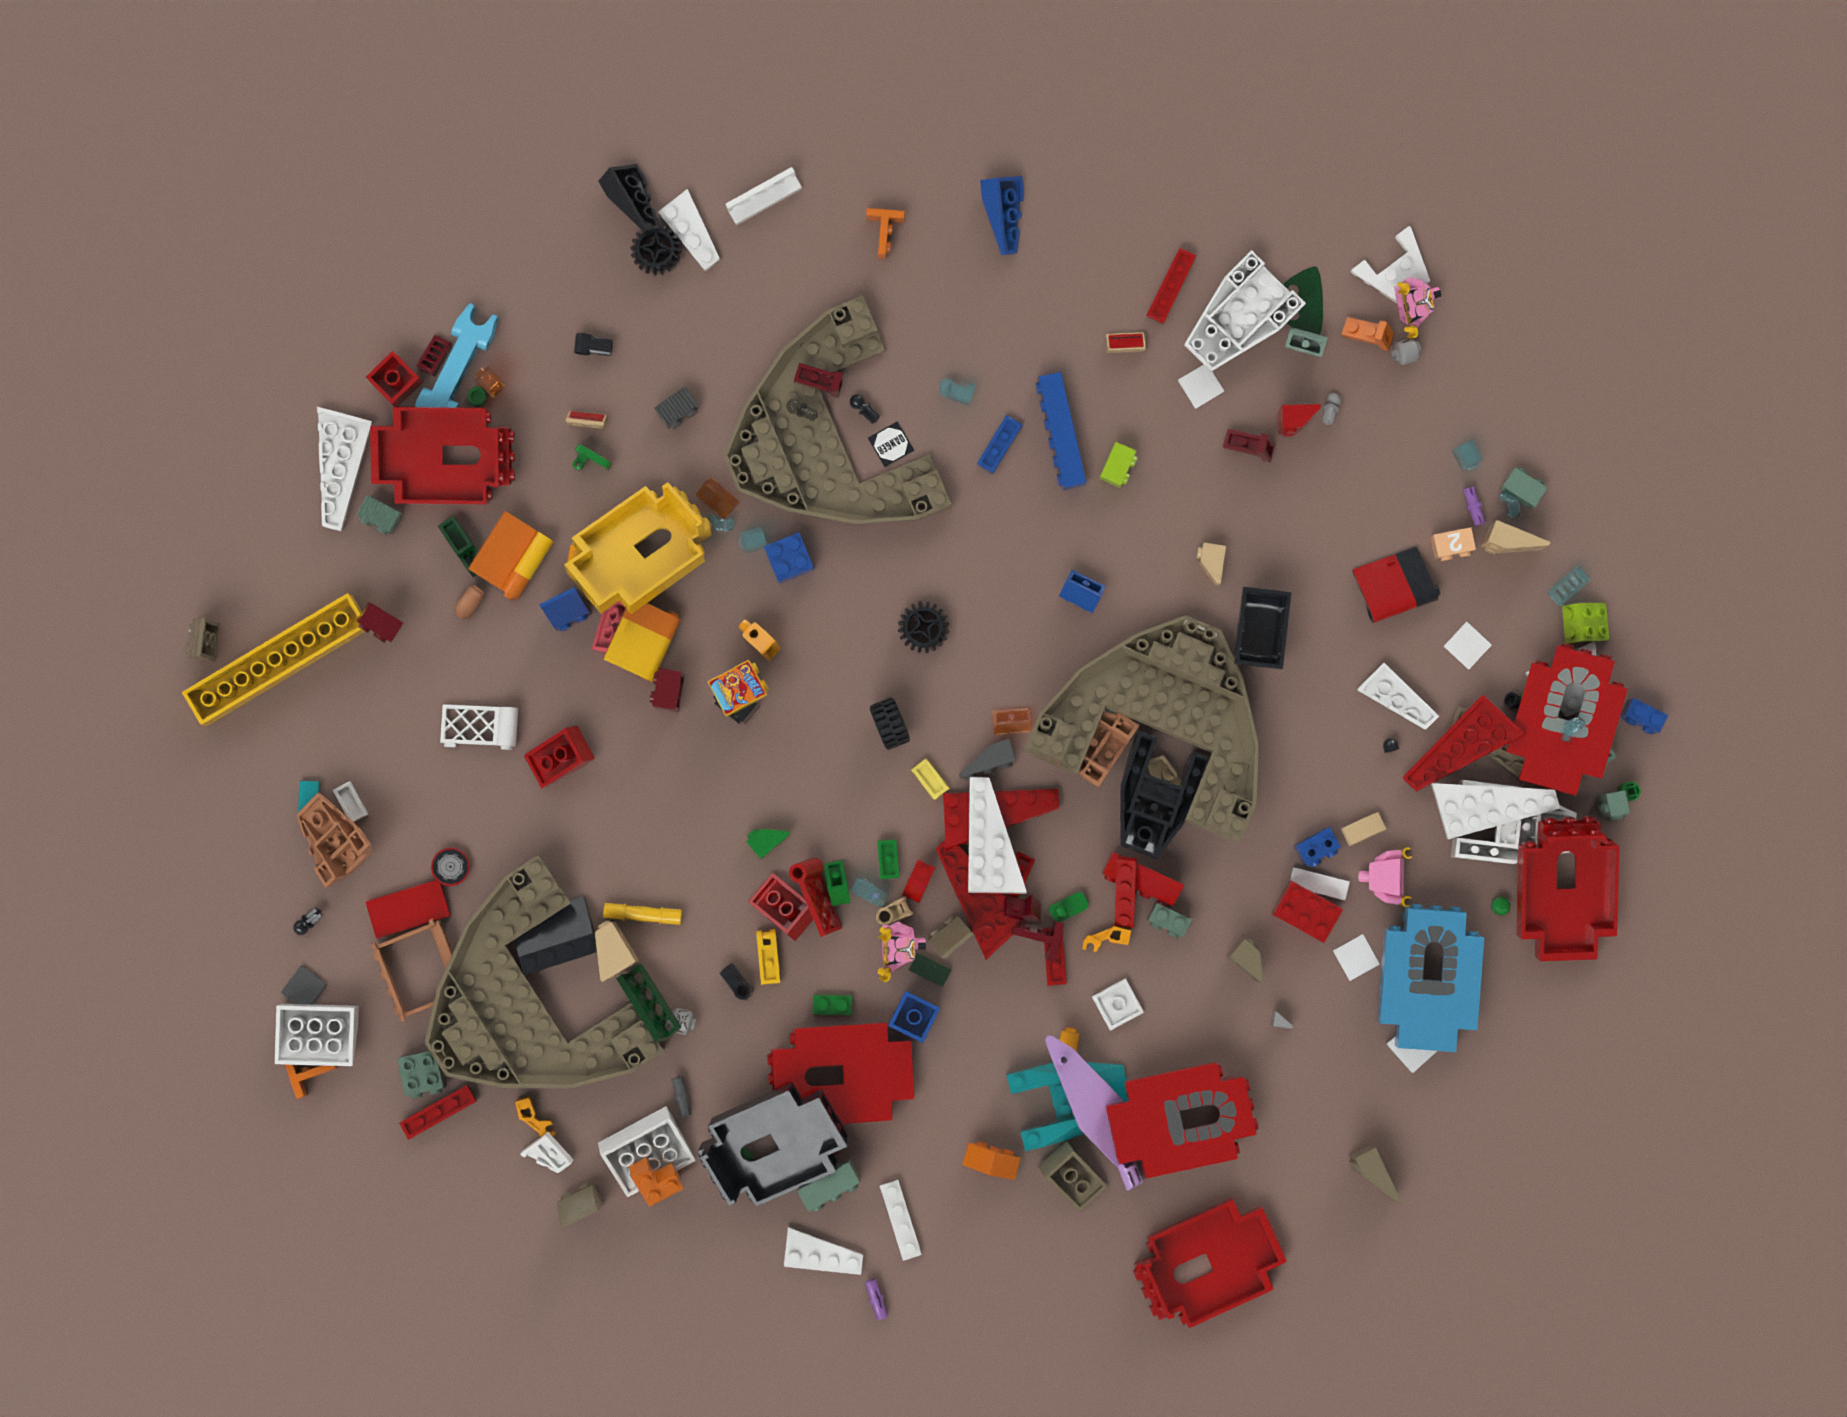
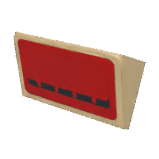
[1106,332,1146,353]
[566,411,607,429]

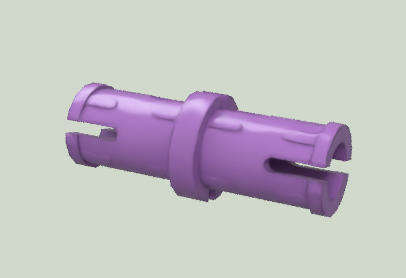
[1463,486,1486,527]
[864,1279,889,1320]

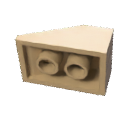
[1481,520,1550,554]

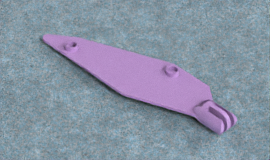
[1045,1035,1144,1191]

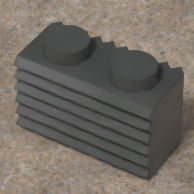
[654,387,700,429]

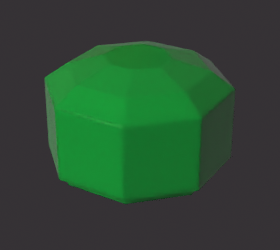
[1491,897,1511,916]

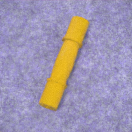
[603,903,682,925]

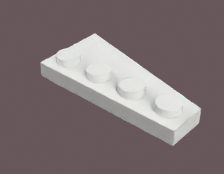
[658,189,720,272]
[1356,662,1439,730]
[784,1227,863,1275]

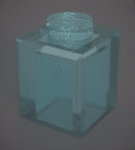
[1452,440,1483,472]
[738,527,767,553]

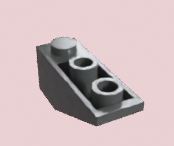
[959,739,1016,781]

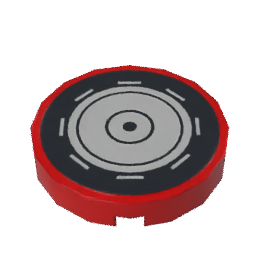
[431,848,470,887]

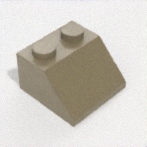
[1226,938,1263,982]

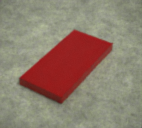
[365,880,451,939]

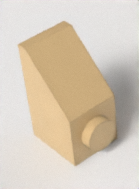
[1196,543,1226,586]

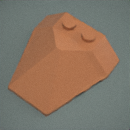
[1078,710,1140,788]
[296,793,373,888]

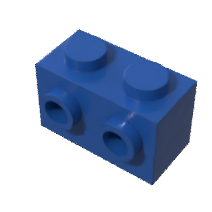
[1059,570,1106,613]
[1620,698,1668,735]
[1294,827,1341,868]

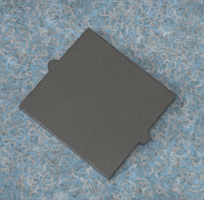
[281,965,327,1005]

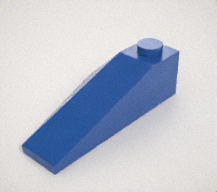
[980,176,1024,255]

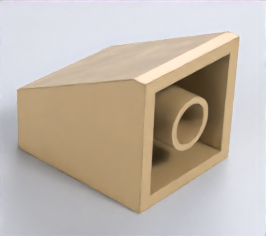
[595,920,639,982]

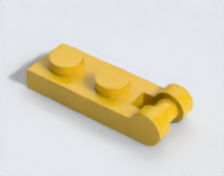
[756,929,781,985]

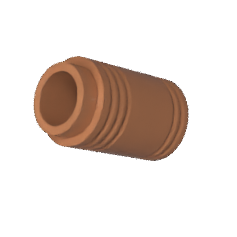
[453,584,485,620]

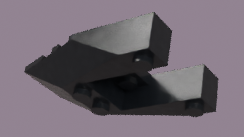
[1120,731,1210,859]

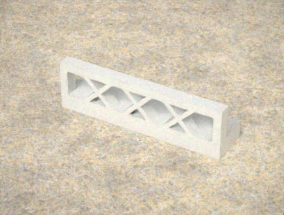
[726,167,802,226]

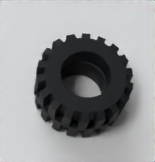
[870,697,910,750]

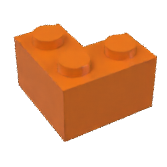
[962,1141,1021,1180]
[629,1157,684,1207]

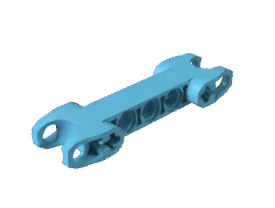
[415,303,499,407]

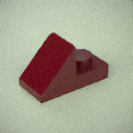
[1004,895,1041,923]

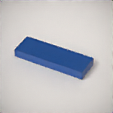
[977,415,1023,474]

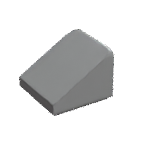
[1271,1011,1293,1029]

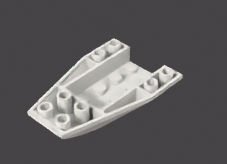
[1184,250,1306,372]

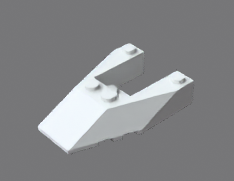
[1451,780,1577,864]

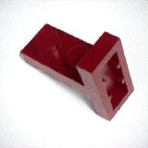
[794,363,843,398]
[1223,429,1276,462]
[1012,921,1064,961]

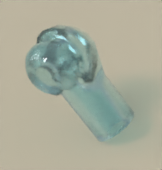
[1499,491,1521,518]
[1561,717,1585,742]

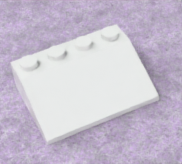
[275,1004,359,1066]
[598,1106,696,1197]

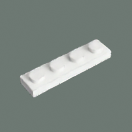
[880,1180,922,1261]

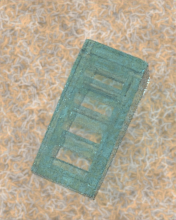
[1547,566,1590,607]

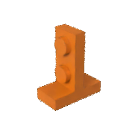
[866,208,905,259]
[1341,317,1394,351]
[284,1064,339,1099]

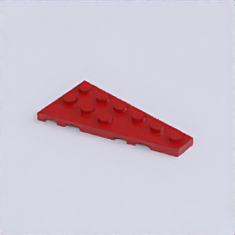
[1402,695,1526,792]
[943,789,1059,851]
[936,840,1027,960]

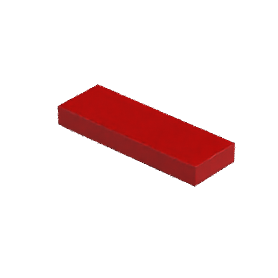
[1043,927,1067,986]

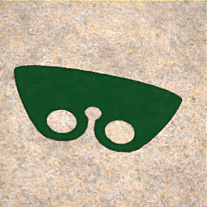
[1284,266,1323,335]

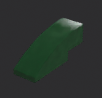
[438,516,479,577]

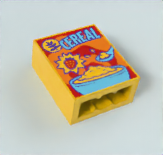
[708,660,769,717]

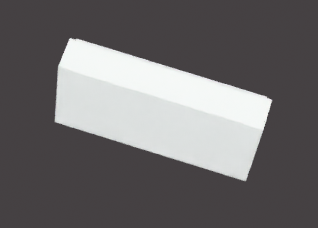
[333,781,369,823]

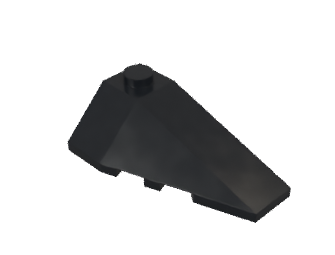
[598,164,660,233]

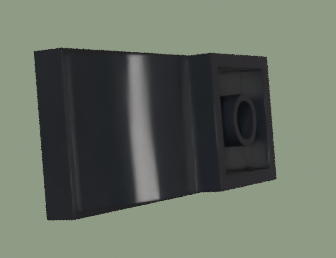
[1234,587,1292,670]

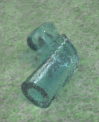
[707,512,735,532]

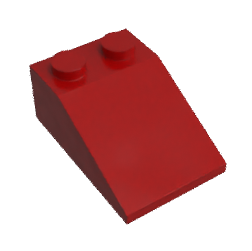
[524,725,595,789]
[748,873,818,941]

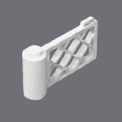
[440,704,519,750]

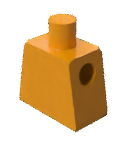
[738,619,782,662]

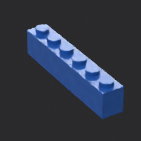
[1035,372,1086,490]

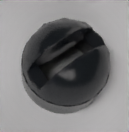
[1504,692,1521,709]
[1383,738,1399,753]

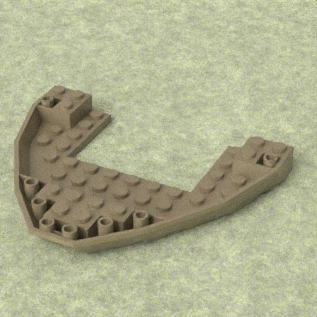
[723,295,952,525]
[1023,615,1259,844]
[425,855,665,1088]

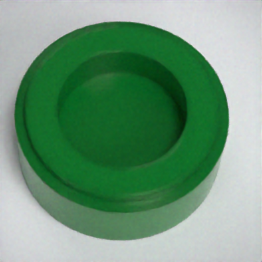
[468,387,488,407]

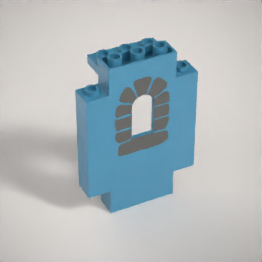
[1377,904,1484,1052]

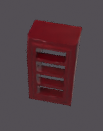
[416,335,452,377]

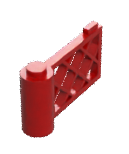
[789,858,843,937]

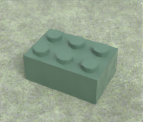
[797,1159,861,1212]

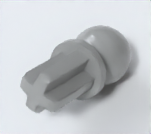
[1322,393,1341,425]

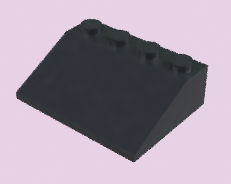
[515,896,597,975]

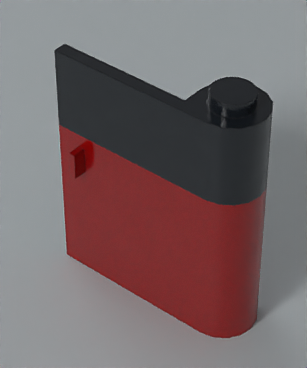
[1352,547,1440,623]

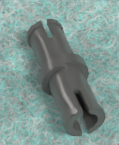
[671,1076,692,1117]

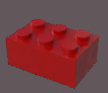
[1272,879,1343,943]

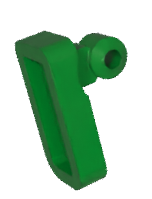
[573,444,612,471]
[1048,892,1089,922]

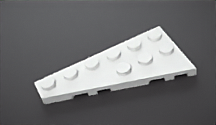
[317,407,373,532]
[1431,783,1560,840]

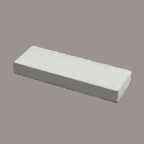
[1290,867,1350,900]

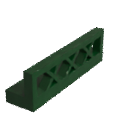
[616,964,682,1042]

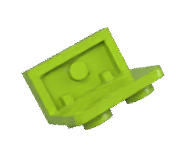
[1562,603,1609,644]

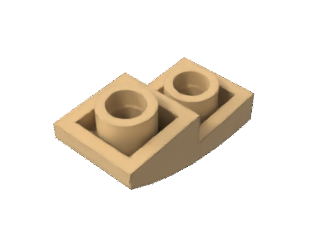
[1341,812,1386,846]

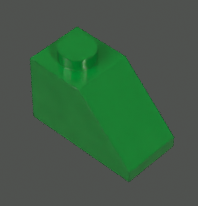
[746,829,791,859]
[824,860,851,906]

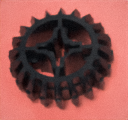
[630,225,682,276]
[898,602,949,653]

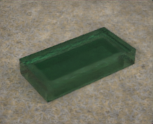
[909,953,951,987]

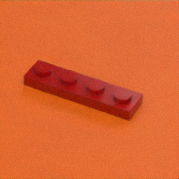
[1146,248,1196,324]
[1115,856,1137,928]
[399,1085,477,1140]

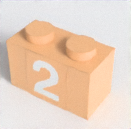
[1430,527,1476,562]

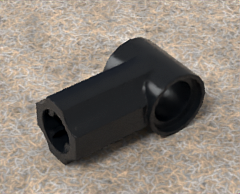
[574,333,613,356]
[719,963,753,1000]

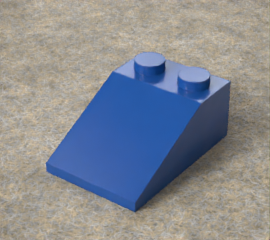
[539,587,591,632]

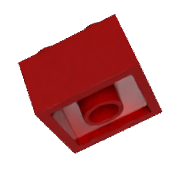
[1277,404,1321,437]

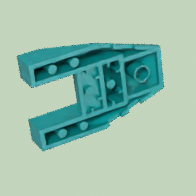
[1006,1060,1128,1151]

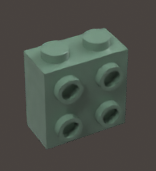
[397,1051,446,1099]

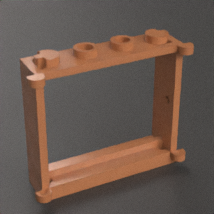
[371,919,453,1022]

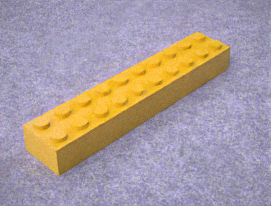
[182,593,366,727]

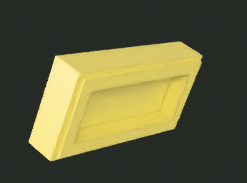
[911,759,950,800]

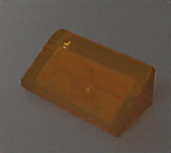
[696,478,739,519]
[992,707,1032,734]

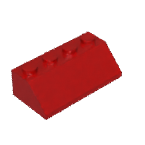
[1101,852,1184,907]

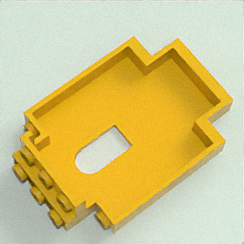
[564,482,712,614]

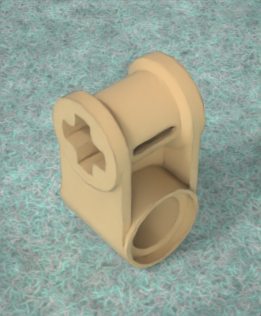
[876,896,914,925]

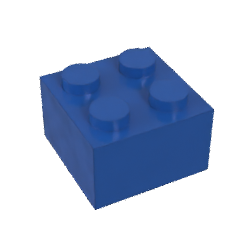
[764,532,814,584]
[888,990,940,1043]

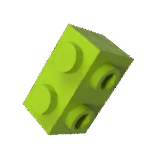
[1099,442,1138,488]

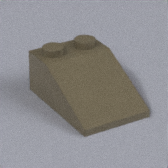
[186,617,220,661]
[928,916,974,960]
[1038,1141,1108,1212]
[1349,1145,1402,1203]
[557,1182,604,1228]

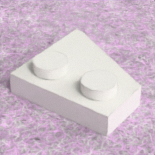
[520,1132,574,1173]

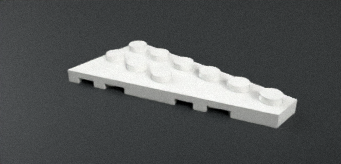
[968,777,1027,894]

